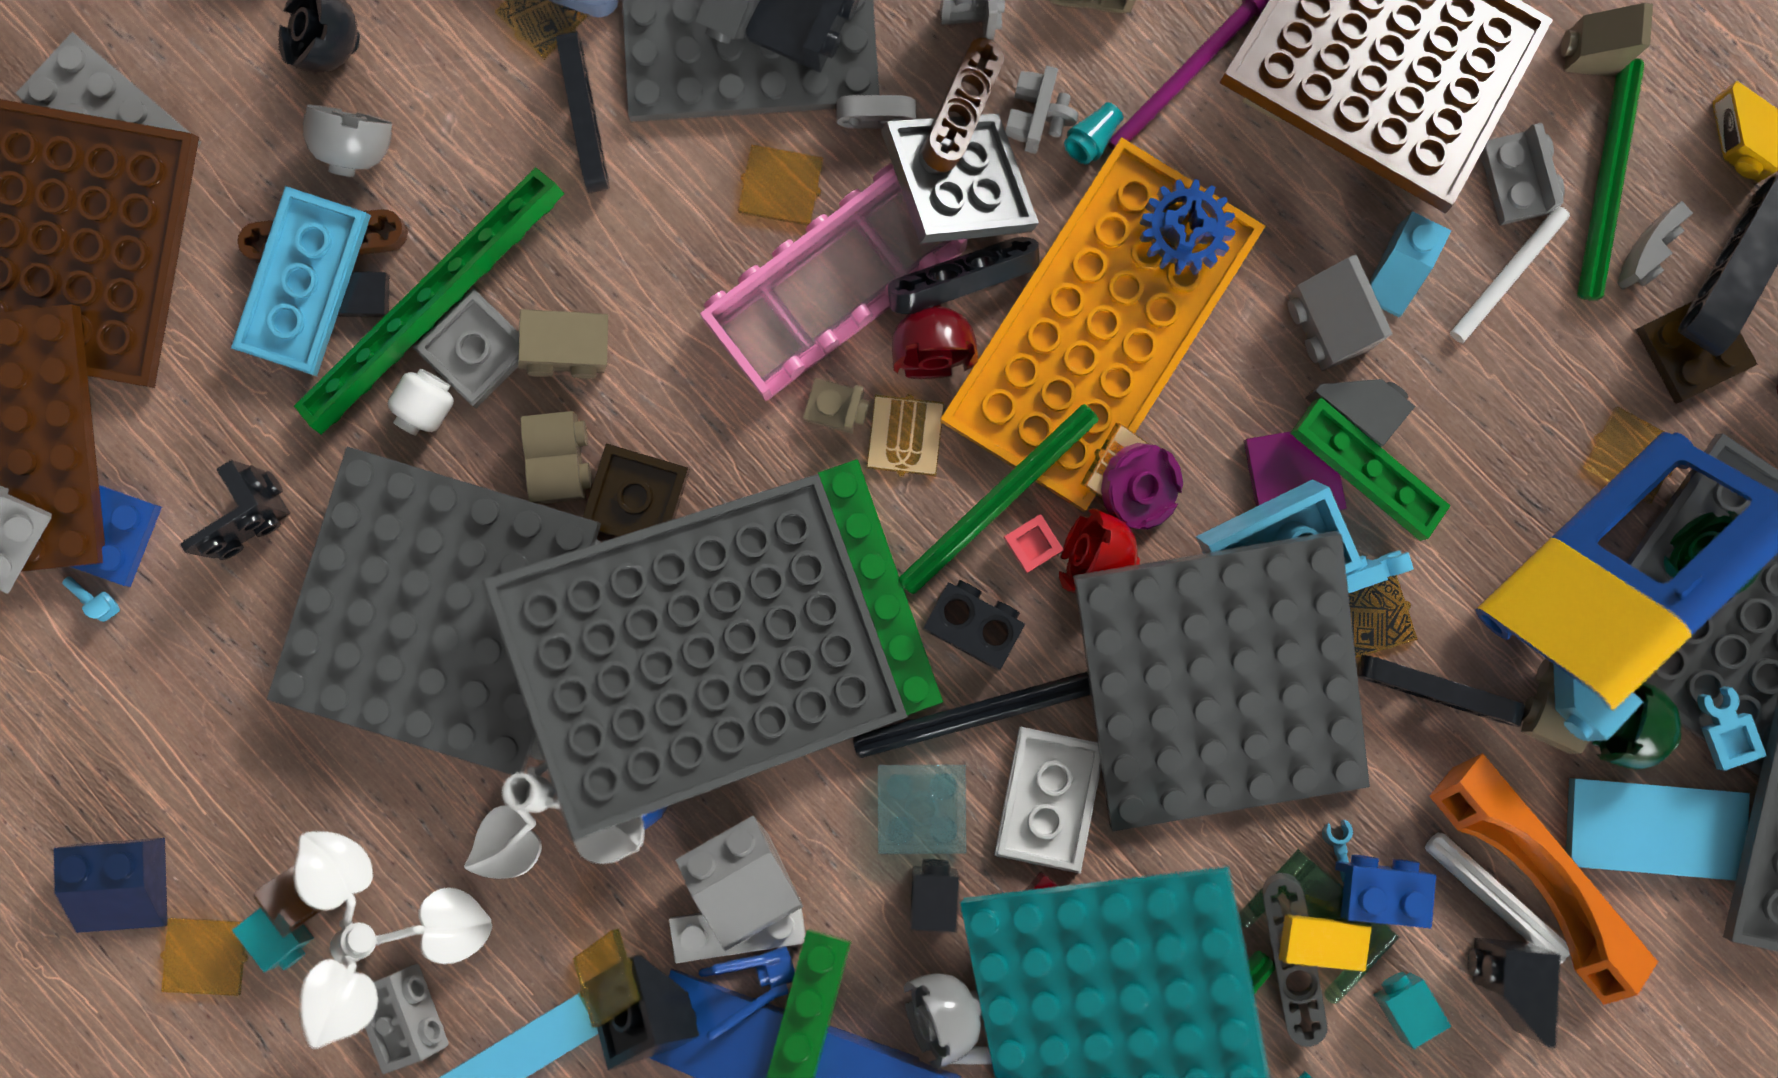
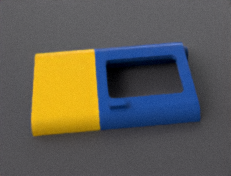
[1475,432,1778,711]

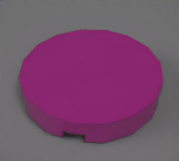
[1101,443,1183,530]

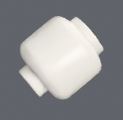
[388,369,454,436]

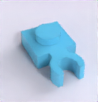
[1346,550,1414,594]
[1697,686,1767,771]

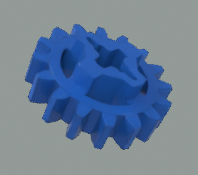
[1139,179,1235,275]

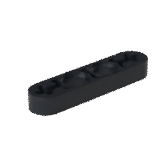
[556,31,610,193]
[888,237,1040,314]
[1357,655,1526,727]

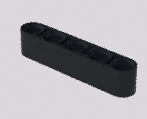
[1678,174,1778,357]

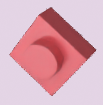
[1003,514,1063,574]

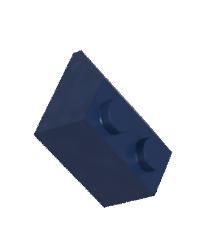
[53,838,168,933]

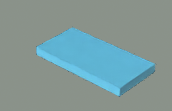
[231,186,371,376]
[1566,778,1750,881]

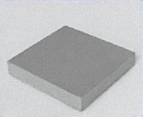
[413,288,519,408]

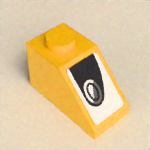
[1712,81,1778,183]

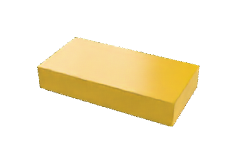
[1278,915,1372,971]

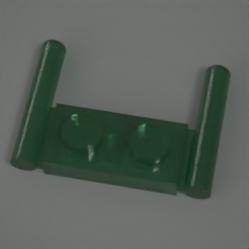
[1238,848,1400,1004]

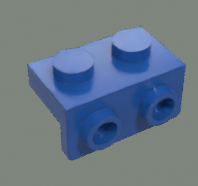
[1335,855,1436,929]

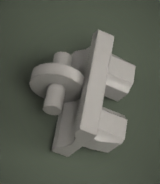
[1005,66,1079,154]

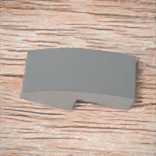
[1617,201,1693,290]

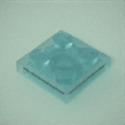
[878,764,966,854]

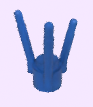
[698,946,795,1040]

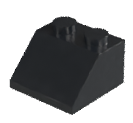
[1468,938,1561,1048]

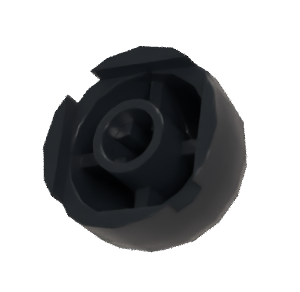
[278,0,360,73]

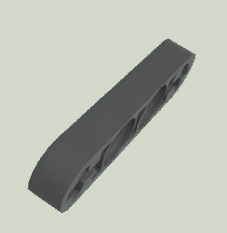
[1262,873,1328,1047]

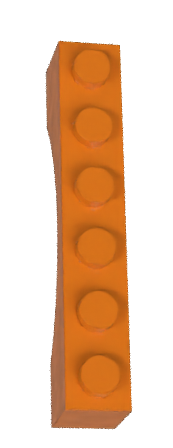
[1429,753,1658,1005]

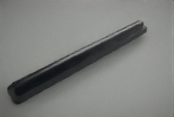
[853,672,1091,758]

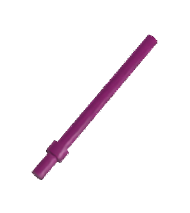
[1108,0,1269,150]

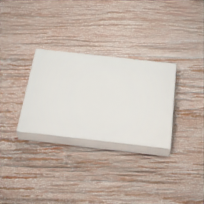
[994,726,1101,874]

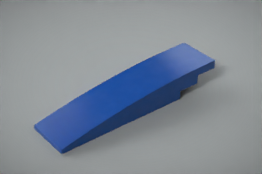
[649,969,961,1078]

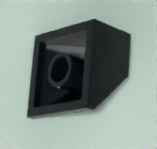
[586,955,700,1070]

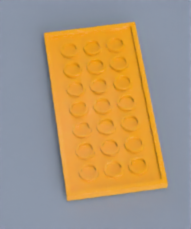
[940,137,1266,512]

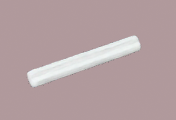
[1425,832,1570,964]

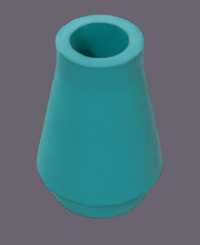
[1064,102,1123,165]

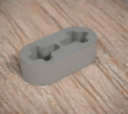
[836,95,916,128]

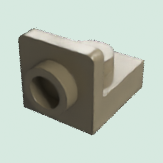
[803,378,870,434]

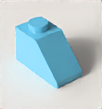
[1369,211,1451,317]
[1553,664,1643,741]

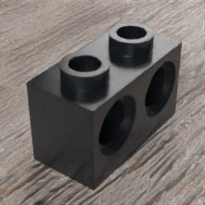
[923,580,1025,671]
[910,859,960,933]

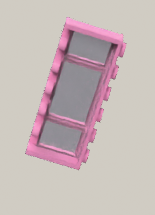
[700,164,968,402]

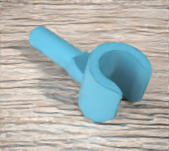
[62,576,120,622]
[1322,820,1353,882]

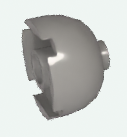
[303,105,392,177]
[904,973,982,1069]

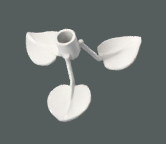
[464,736,644,879]
[294,832,492,1048]

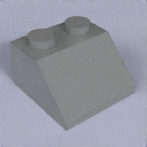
[1288,254,1393,371]
[675,815,804,951]

